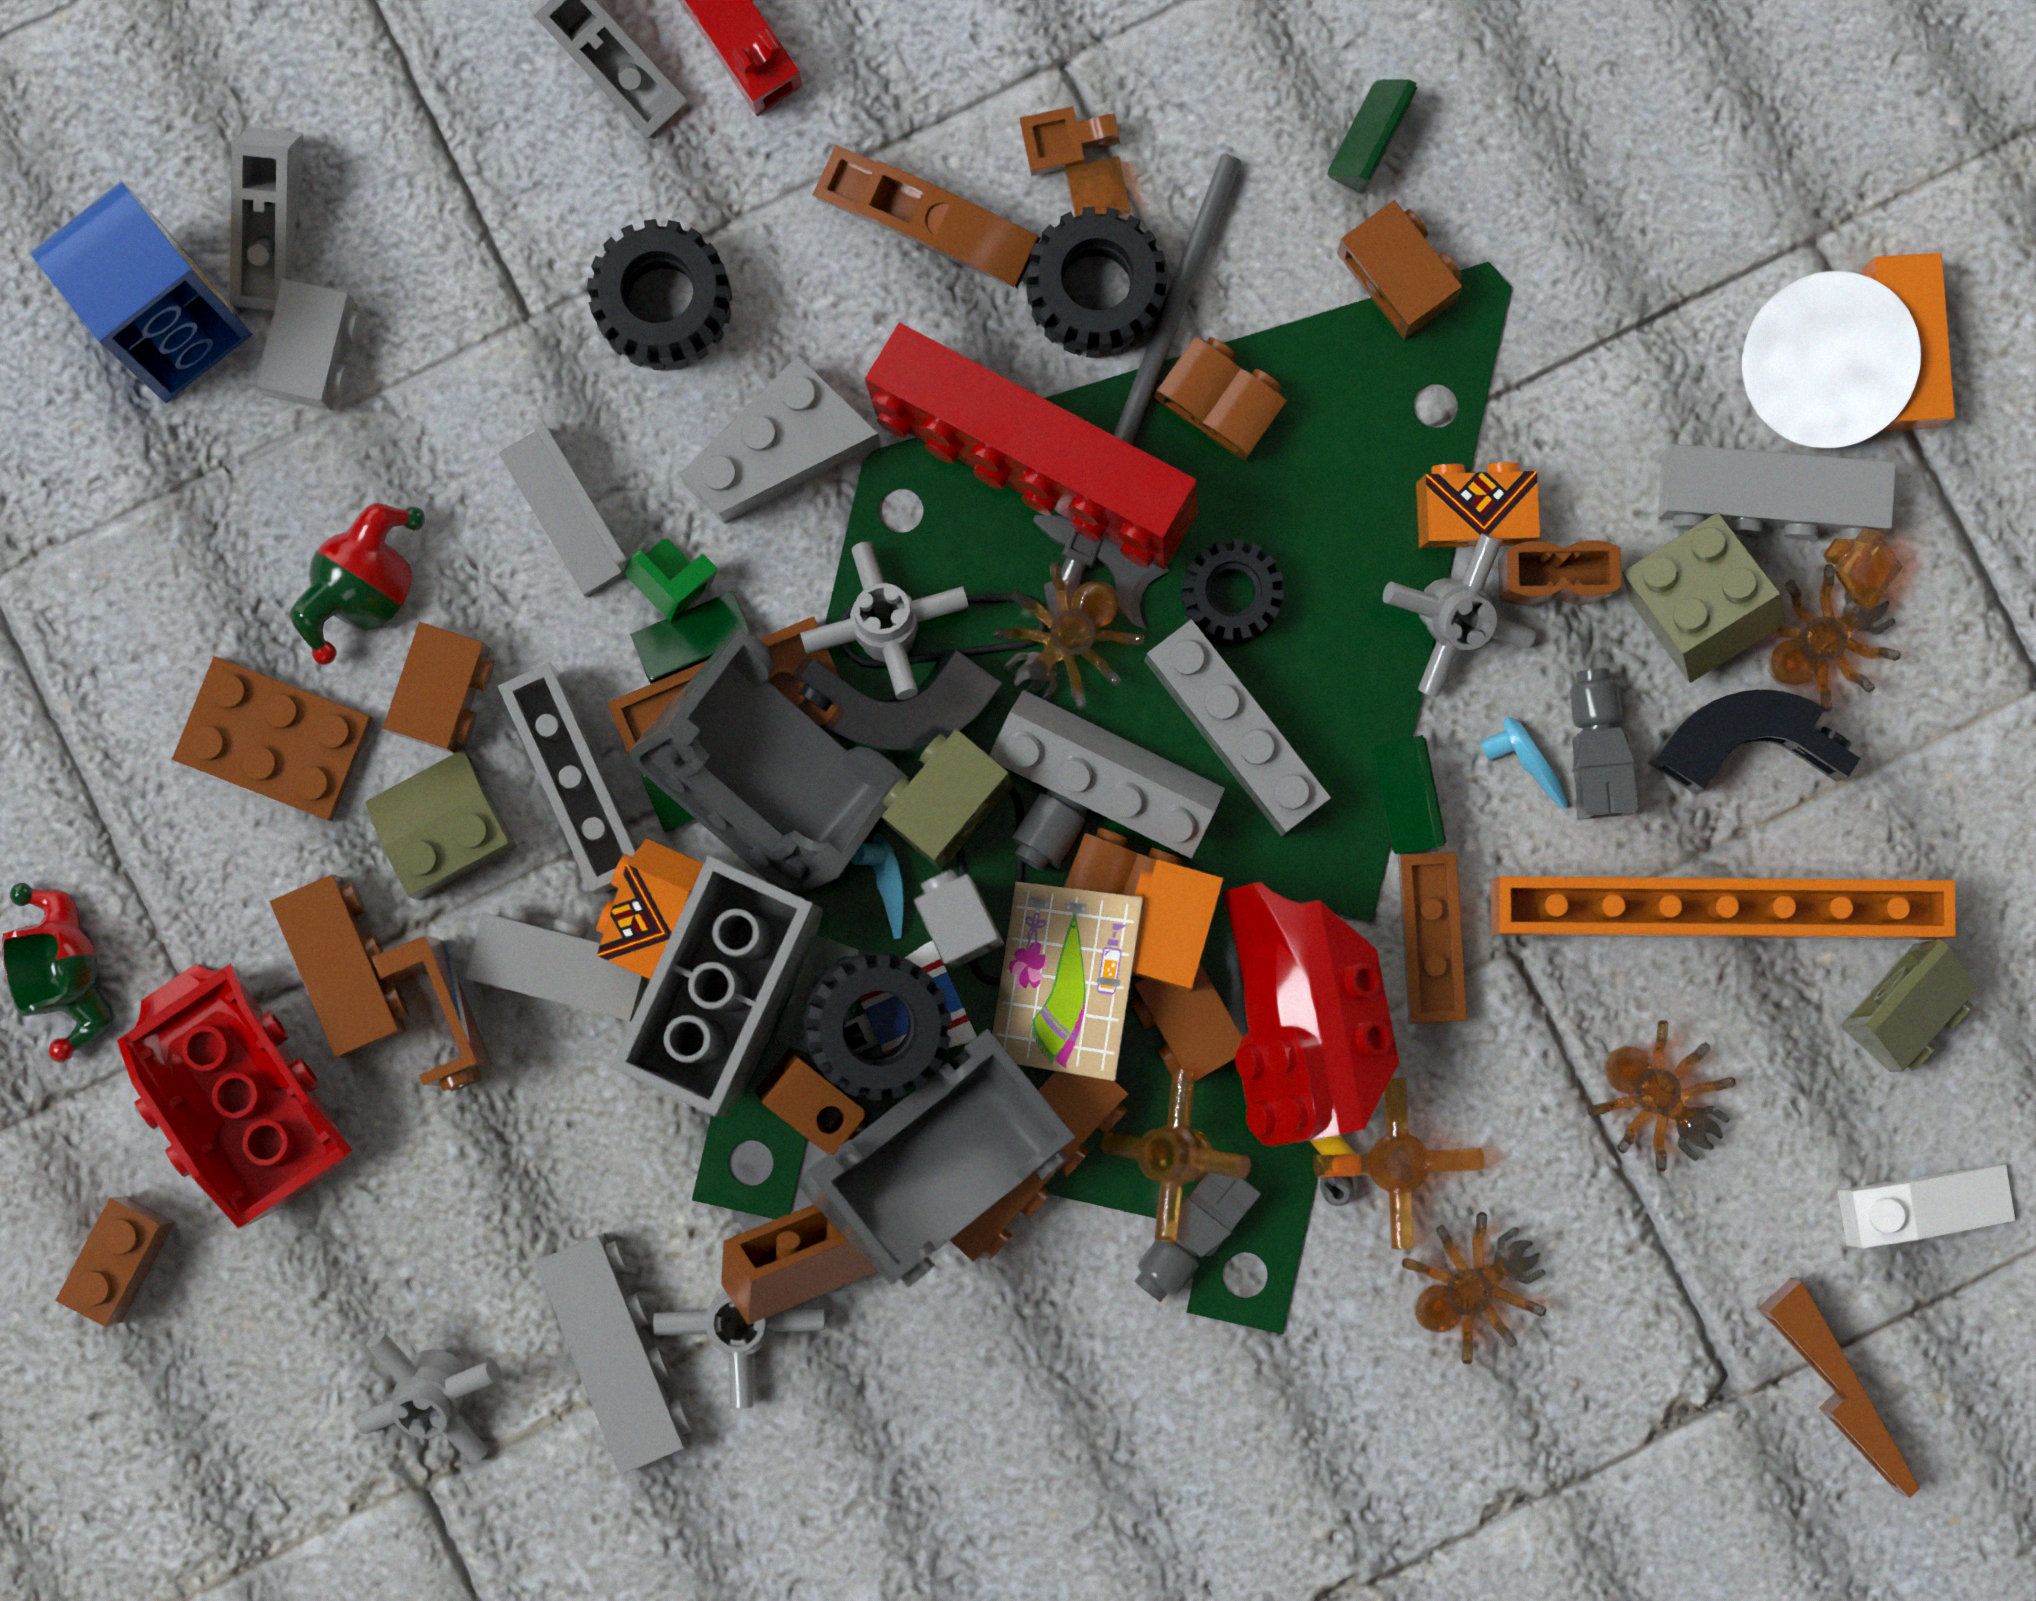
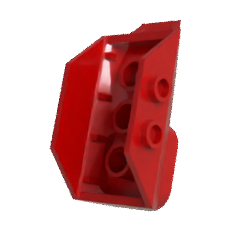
[1222,882,1399,1146]
[117,963,353,1229]

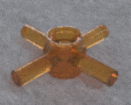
[1101,1068,1251,1242]
[1313,1077,1484,1249]

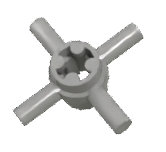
[1383,533,1536,697]
[800,542,969,700]
[653,1235,825,1408]
[355,1330,501,1464]

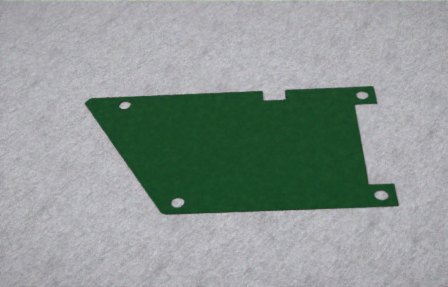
[692,261,1511,1335]

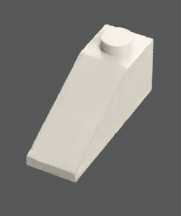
[1837,1165,2016,1248]

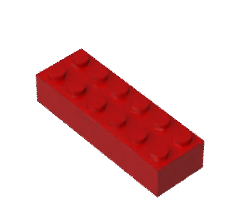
[865,322,1198,570]

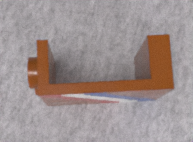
[372,935,492,1092]

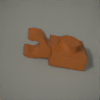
[1019,106,1120,176]

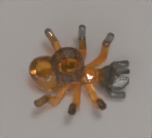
[994,562,1144,710]
[1768,564,1901,712]
[1587,1020,1736,1172]
[1401,1212,1547,1365]

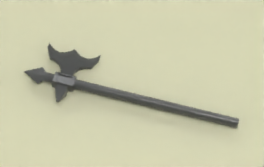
[1033,154,1242,630]

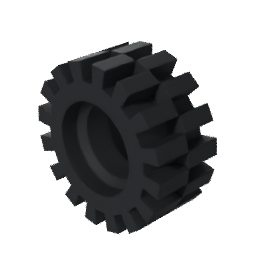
[1181,539,1284,645]

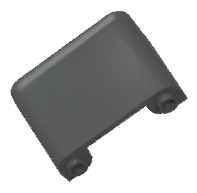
[630,629,908,895]
[798,1029,1075,1288]

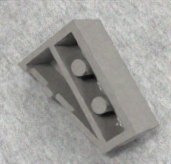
[679,355,880,524]

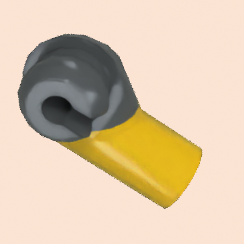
[1309,1134,1360,1206]

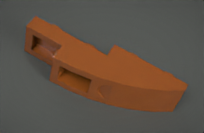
[813,145,1041,289]

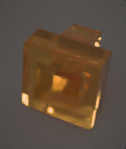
[1823,527,1903,610]

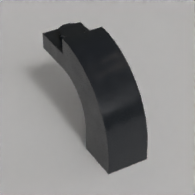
[792,649,1001,750]
[1648,690,1861,794]

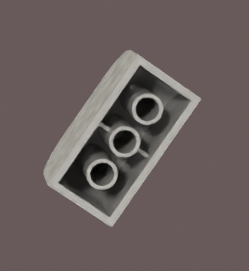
[610,856,823,1116]

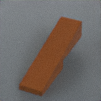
[1758,1278,1920,1498]

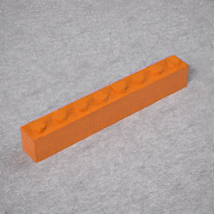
[1491,876,1956,940]

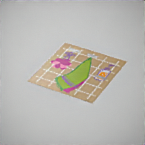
[992,882,1143,1081]

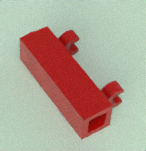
[679,0,803,116]

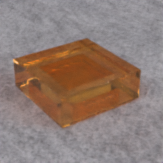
[1065,156,1131,217]

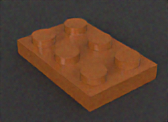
[171,656,373,822]

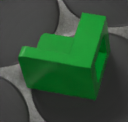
[625,538,718,622]

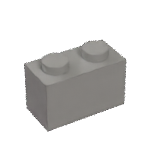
[256,278,362,411]

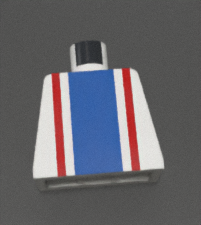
[843,941,977,1055]

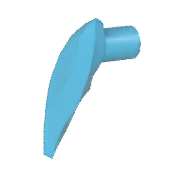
[1480,716,1568,809]
[851,833,904,939]

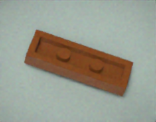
[1398,852,1467,1024]

